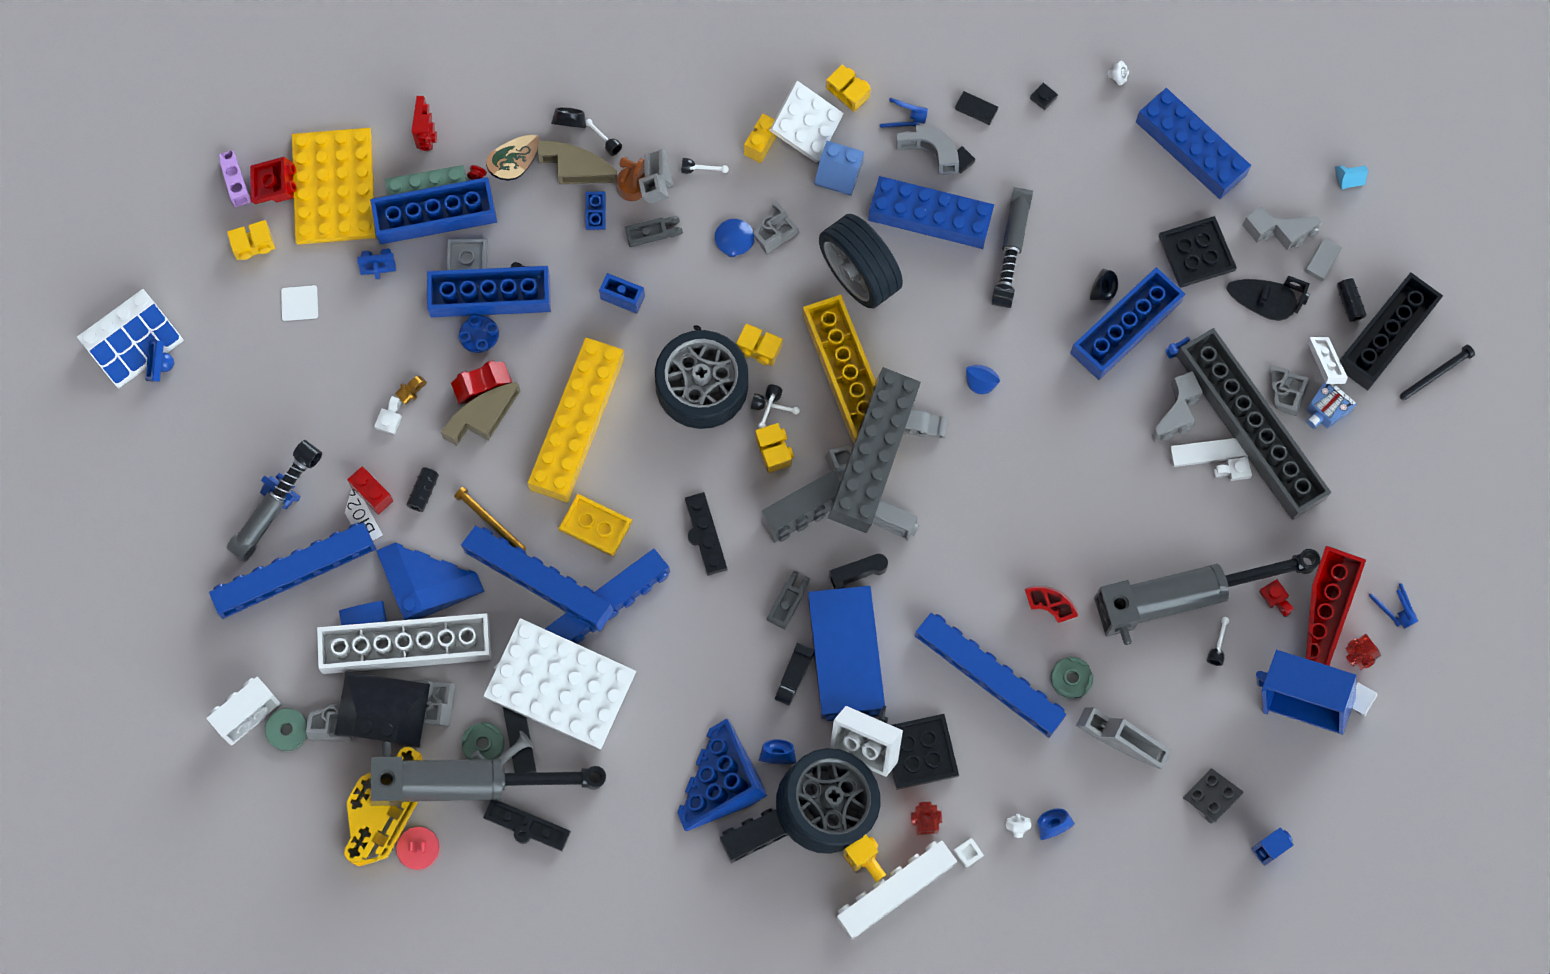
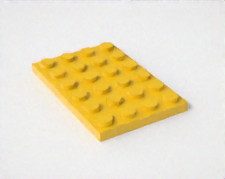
[292,128,376,245]

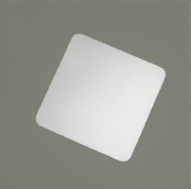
[281,285,318,321]

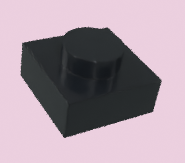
[1030,82,1058,111]

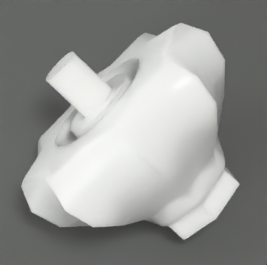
[1108,61,1129,85]
[1005,814,1031,838]

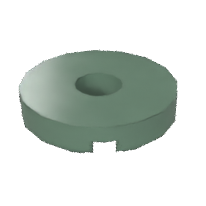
[1051,657,1093,699]
[265,708,307,751]
[462,722,504,760]

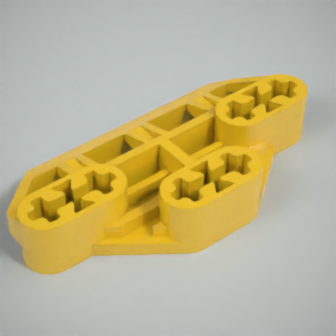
[344,747,423,867]

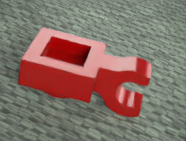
[1259,579,1294,617]

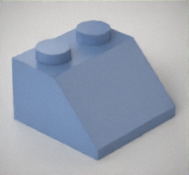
[814,141,864,196]

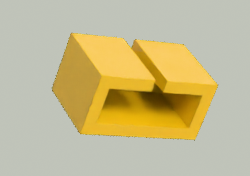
[826,64,871,112]
[744,113,777,163]
[227,220,276,260]
[736,323,783,366]
[755,423,794,473]

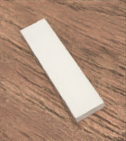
[1170,438,1248,467]

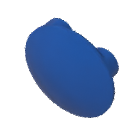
[715,219,754,257]
[459,314,499,353]

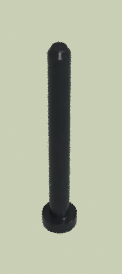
[1399,344,1475,400]

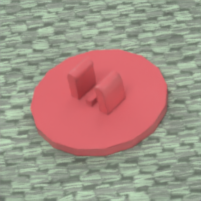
[396,827,440,870]

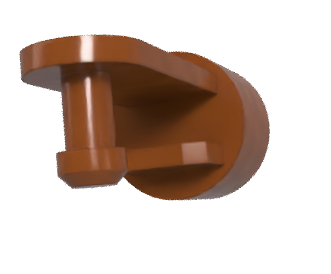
[617,156,645,201]

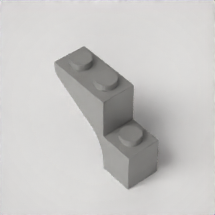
[638,149,673,204]
[1242,207,1322,250]
[1152,371,1203,441]

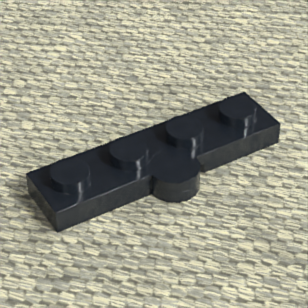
[685,492,727,576]
[483,800,571,852]

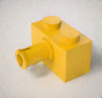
[843,834,887,882]

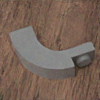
[897,125,959,175]

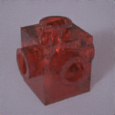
[1345,634,1381,670]
[911,802,942,835]

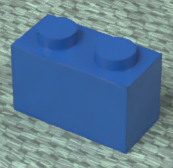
[599,273,645,314]
[1251,827,1294,866]

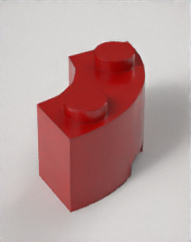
[451,360,512,404]
[1025,586,1079,623]

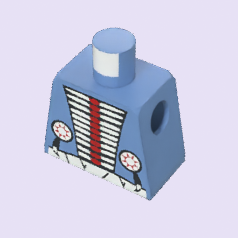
[1306,382,1357,429]

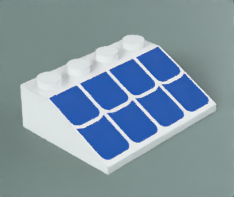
[77,289,184,389]

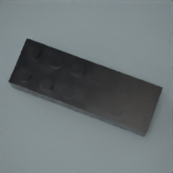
[1340,272,1443,391]

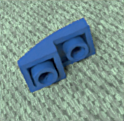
[585,191,606,230]
[339,601,387,625]

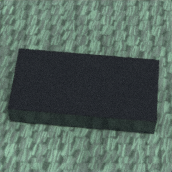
[955,91,999,125]

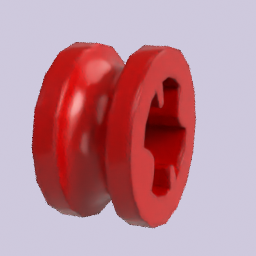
[467,165,487,180]

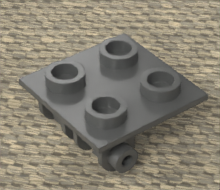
[1183,768,1244,824]

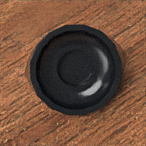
[551,107,586,128]
[1090,269,1118,300]

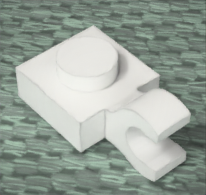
[374,396,402,435]
[1214,457,1252,481]

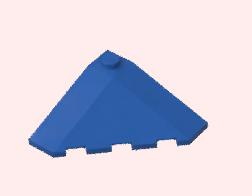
[376,542,485,620]
[677,718,767,831]

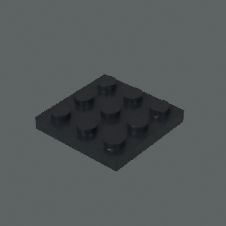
[1159,216,1237,288]
[891,714,959,790]

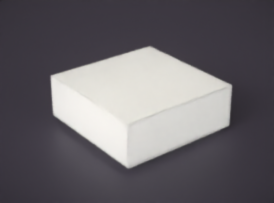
[953,838,984,868]

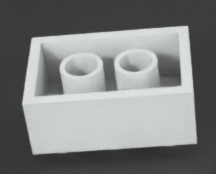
[206,676,281,746]
[830,706,903,777]

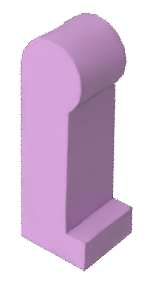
[219,150,252,207]

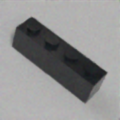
[720,808,788,864]

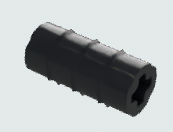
[1337,278,1367,322]
[406,467,439,512]

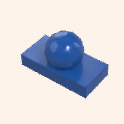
[145,340,174,382]

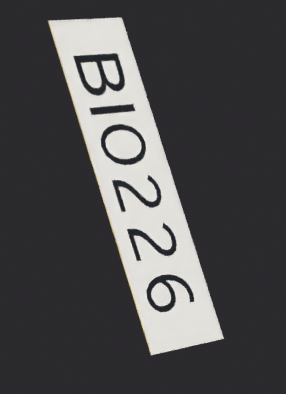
[345,488,383,540]

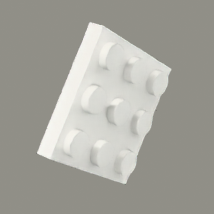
[769,81,844,163]

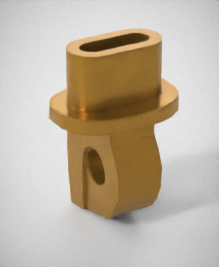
[395,376,427,405]

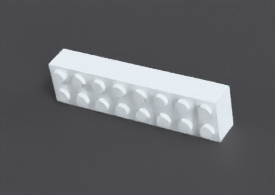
[317,613,492,674]

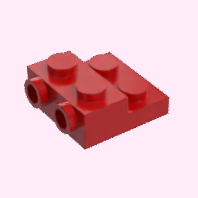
[411,96,437,151]
[250,157,297,204]

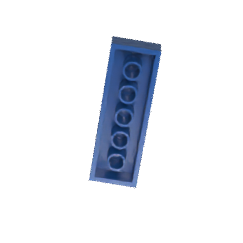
[1136,88,1251,199]
[868,176,994,249]
[370,177,497,245]
[427,266,551,318]
[1070,267,1185,380]

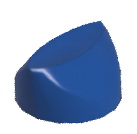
[966,365,1000,394]
[759,739,797,764]
[1037,808,1075,840]

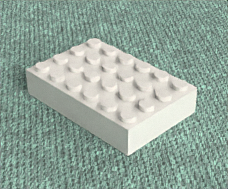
[483,618,636,750]

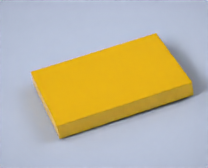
[558,494,633,557]

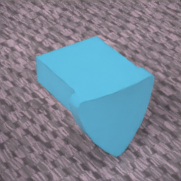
[1335,165,1368,189]

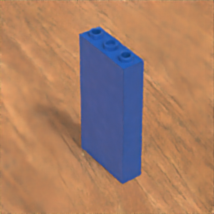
[808,586,885,721]

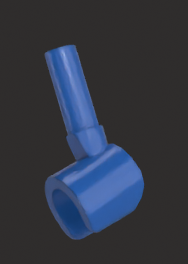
[1166,337,1190,358]

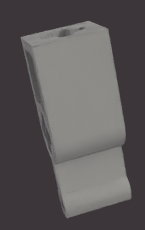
[903,410,947,438]

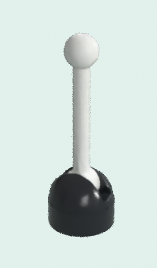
[585,119,622,156]
[681,158,729,174]
[758,384,783,429]
[751,393,800,415]
[1207,617,1229,666]

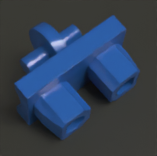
[357,248,396,279]
[260,473,301,509]

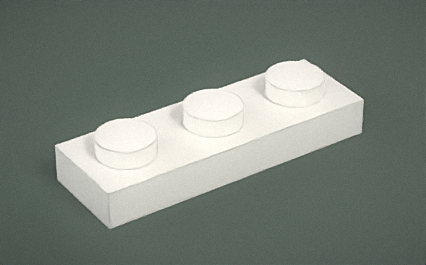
[1308,337,1348,384]

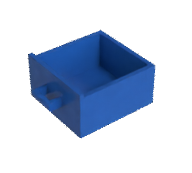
[1256,649,1357,735]

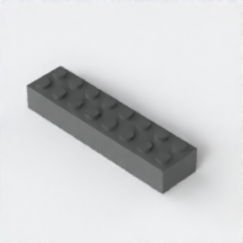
[827,367,921,533]

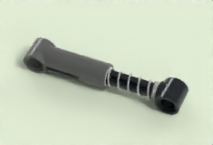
[991,187,1033,308]
[227,440,322,561]

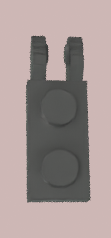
[625,216,683,247]
[767,571,810,630]

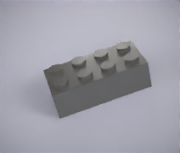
[761,471,840,543]

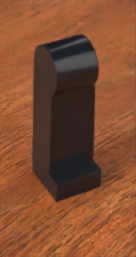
[829,554,888,589]
[775,643,815,706]

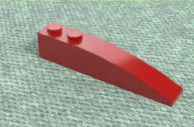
[1306,546,1366,666]

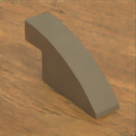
[538,141,618,184]
[441,382,520,446]

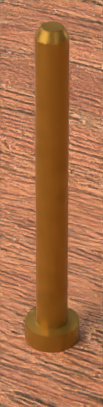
[454,486,526,551]

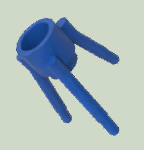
[880,98,928,128]
[1369,583,1418,629]

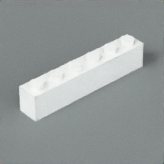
[836,841,958,940]

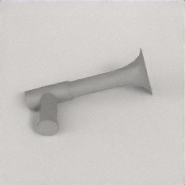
[471,731,534,765]

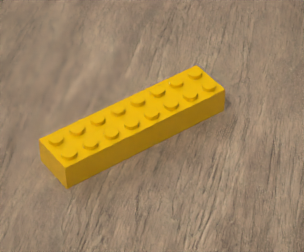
[803,294,876,445]
[528,337,625,503]

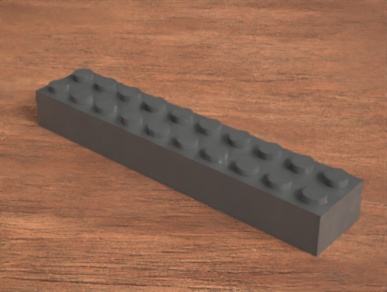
[1176,328,1332,520]

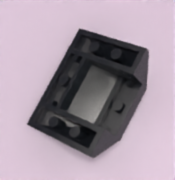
[334,671,430,747]

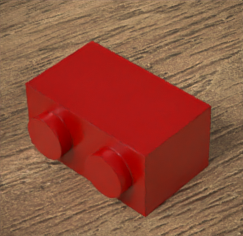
[347,466,393,515]

